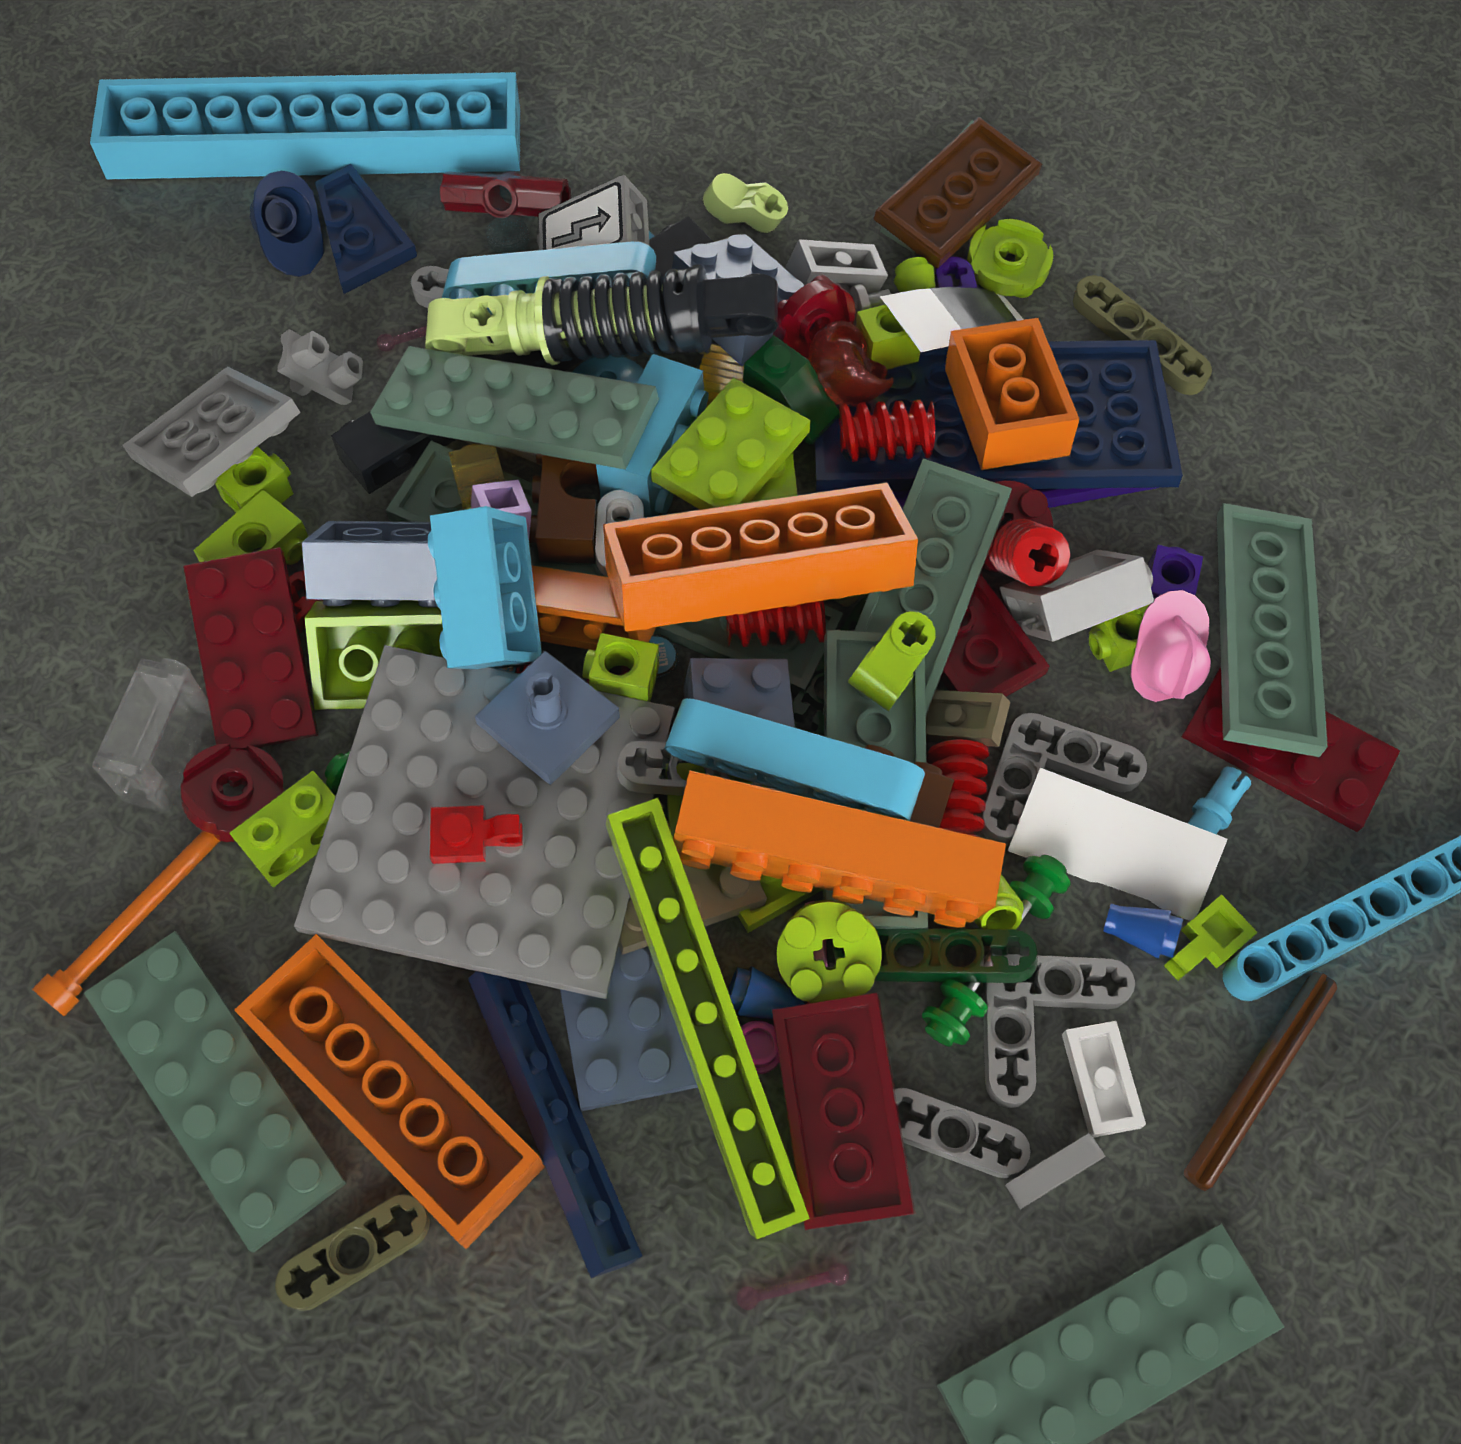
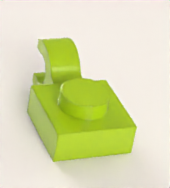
[1164,894,1258,981]

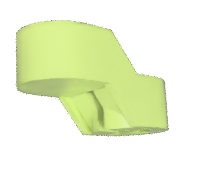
[703,173,788,233]

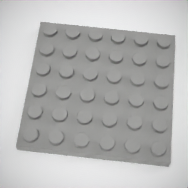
[294,645,675,999]

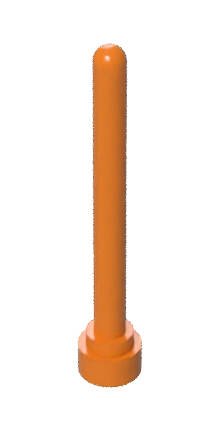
[32,830,220,1017]

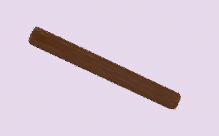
[1184,971,1337,1191]

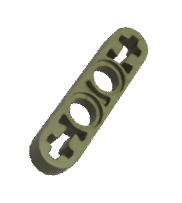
[1073,275,1212,395]

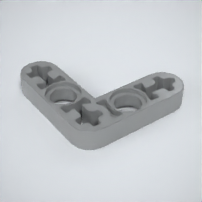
[980,713,1147,844]
[983,954,1135,1108]

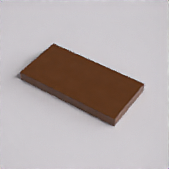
[874,117,1042,269]

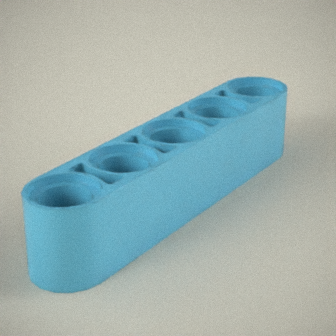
[442,241,656,315]
[665,698,925,821]

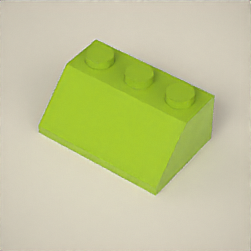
[305,600,444,710]

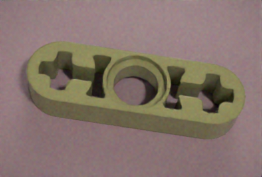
[275,1195,430,1311]

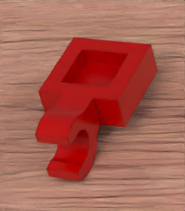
[430,805,523,864]

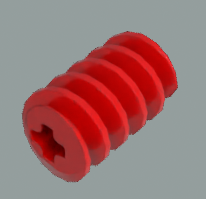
[839,400,935,462]
[988,518,1070,587]
[725,600,826,647]
[926,739,989,838]

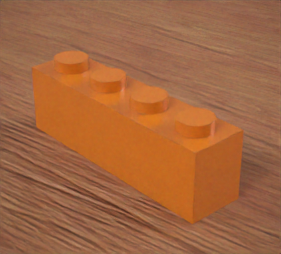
[532,565,657,650]

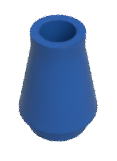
[1103,903,1183,959]
[728,966,804,1020]

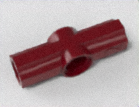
[440,171,571,218]

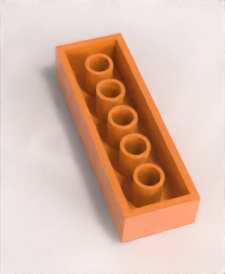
[603,483,918,632]
[673,770,1006,928]
[234,934,545,1249]

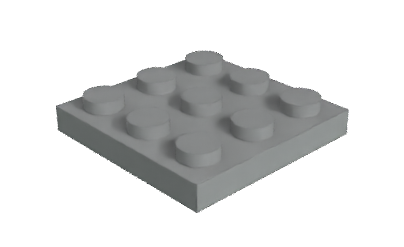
[122,366,301,497]

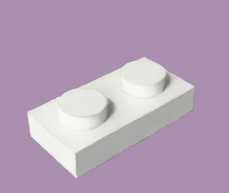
[1062,1021,1146,1138]

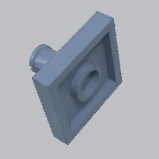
[475,651,620,785]

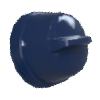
[250,170,324,277]

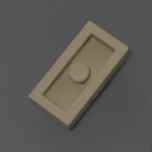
[925,690,1010,747]

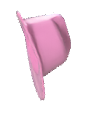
[1130,590,1211,702]

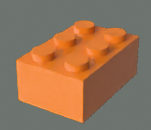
[945,318,1079,470]

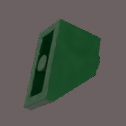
[743,335,839,446]

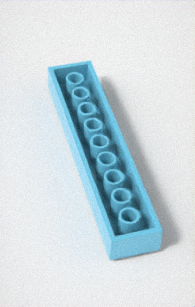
[90,72,520,179]

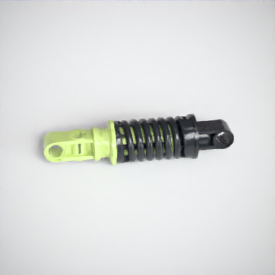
[425,264,778,365]

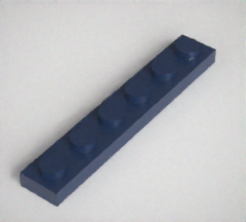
[468,971,643,1278]

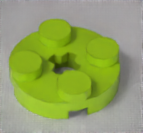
[967,219,1053,298]
[777,900,882,1003]

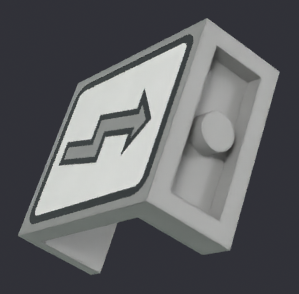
[537,175,649,250]

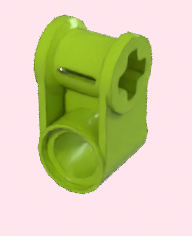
[847,611,936,711]

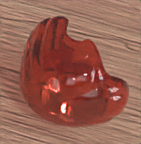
[808,320,894,406]

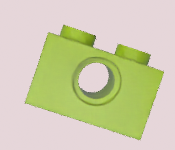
[193,490,309,565]

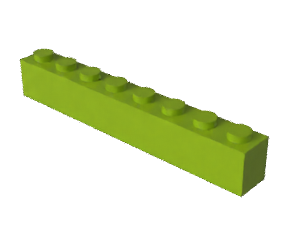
[606,798,810,1239]

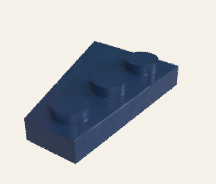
[315,164,417,294]

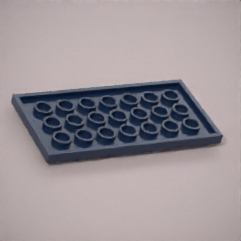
[813,340,1183,492]

